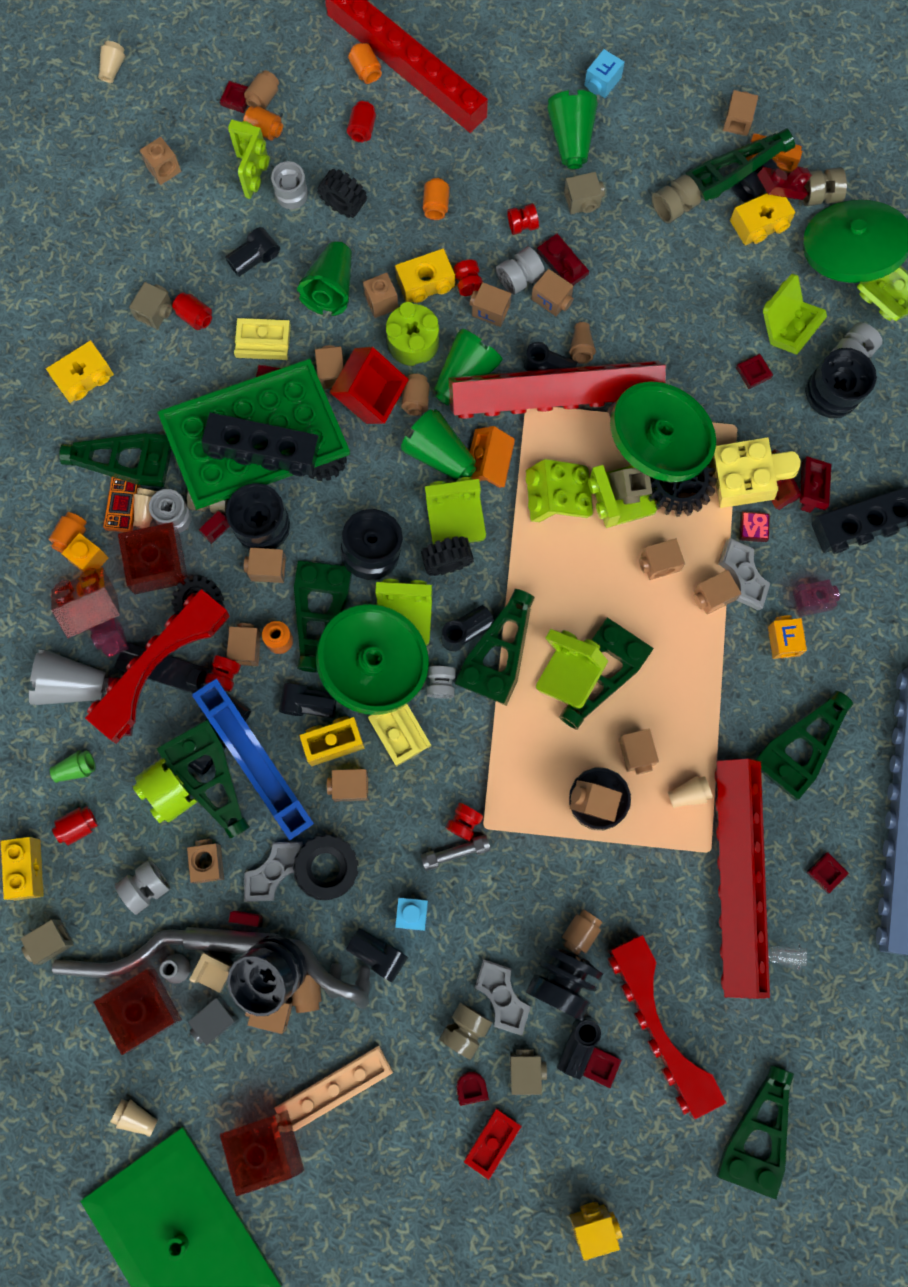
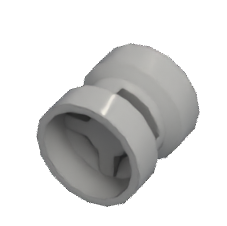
[427,666,456,699]

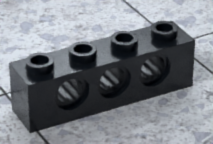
[201,412,319,477]
[811,487,908,554]

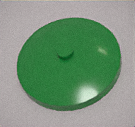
[803,200,908,283]
[610,382,716,482]
[316,604,429,715]

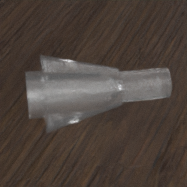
[768,942,807,972]

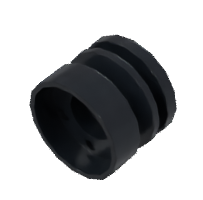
[805,348,877,418]
[226,483,291,550]
[569,768,631,831]
[227,935,307,1016]
[526,946,603,1021]

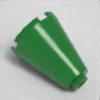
[547,90,598,169]
[297,241,352,316]
[434,328,503,406]
[401,409,476,480]

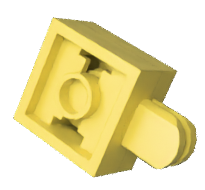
[712,437,801,508]

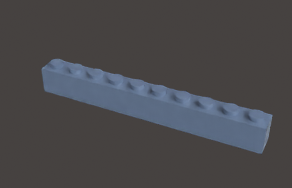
[876,667,908,956]

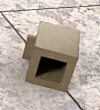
[564,172,605,214]
[129,282,173,330]
[609,468,652,504]
[20,920,74,965]
[510,1048,547,1095]

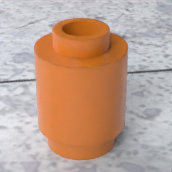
[348,43,382,84]
[243,106,283,141]
[423,178,450,220]
[49,512,87,553]
[262,621,293,654]

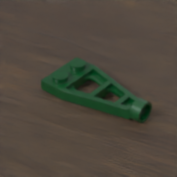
[685,128,795,202]
[59,433,172,487]
[294,561,352,673]
[455,589,535,706]
[559,617,654,730]
[755,690,853,801]
[156,720,250,839]
[716,1065,794,1200]

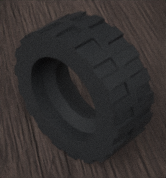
[293,835,359,901]

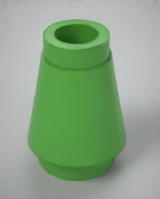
[50,750,96,783]

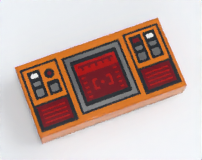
[103,477,140,533]

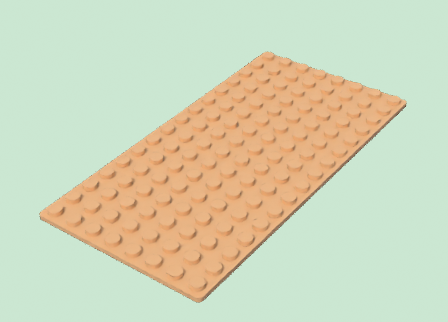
[483,407,737,853]

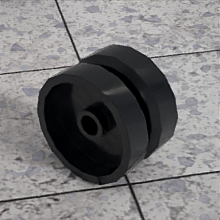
[340,509,403,580]

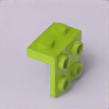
[228,119,270,199]
[857,266,908,321]
[763,274,827,355]
[526,459,593,522]
[588,465,657,528]
[425,477,486,544]
[375,579,433,646]
[536,629,608,708]

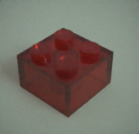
[118,522,188,595]
[51,567,120,639]
[94,969,182,1055]
[220,1110,305,1197]

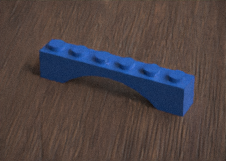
[192,678,314,840]

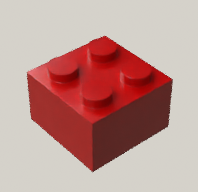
[329,347,409,424]

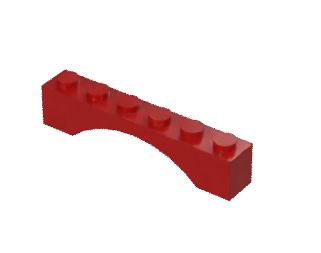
[85,589,230,744]
[607,935,726,1120]

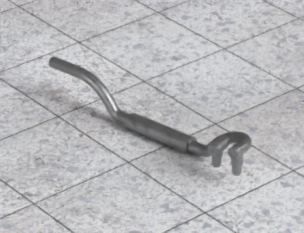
[52,927,371,1009]

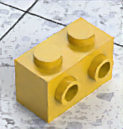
[299,716,365,767]
[569,1202,623,1261]

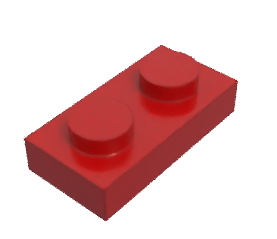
[464,1108,522,1180]

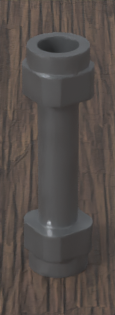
[420,834,491,871]

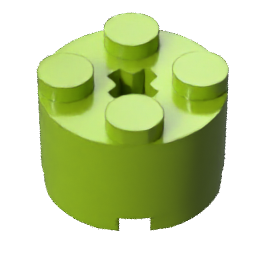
[386,302,439,366]
[132,758,198,823]

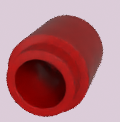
[347,101,376,142]
[172,292,212,330]
[52,806,98,846]

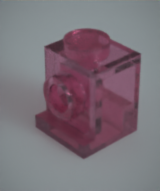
[792,579,840,617]
[86,609,129,658]

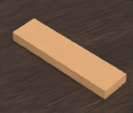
[274,1046,393,1135]

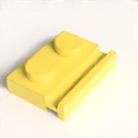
[234,318,291,360]
[368,704,431,767]

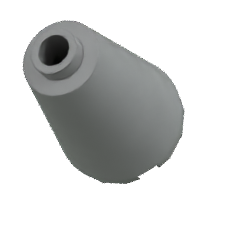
[29,649,109,705]

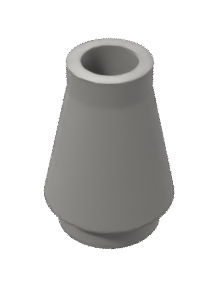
[160,954,191,984]

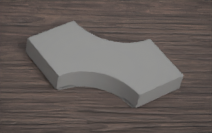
[718,538,770,610]
[244,842,303,902]
[475,959,531,1036]

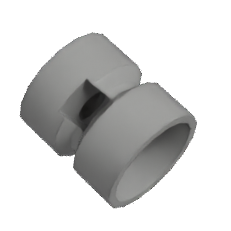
[271,161,308,210]
[496,246,545,296]
[832,322,882,358]
[149,489,192,534]
[114,860,171,915]

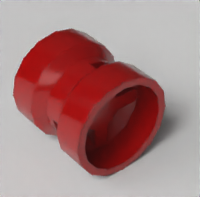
[507,203,539,235]
[453,260,483,296]
[205,655,241,692]
[445,802,484,842]

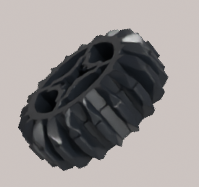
[648,461,717,517]

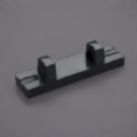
[114,642,212,694]

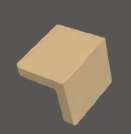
[189,953,233,993]

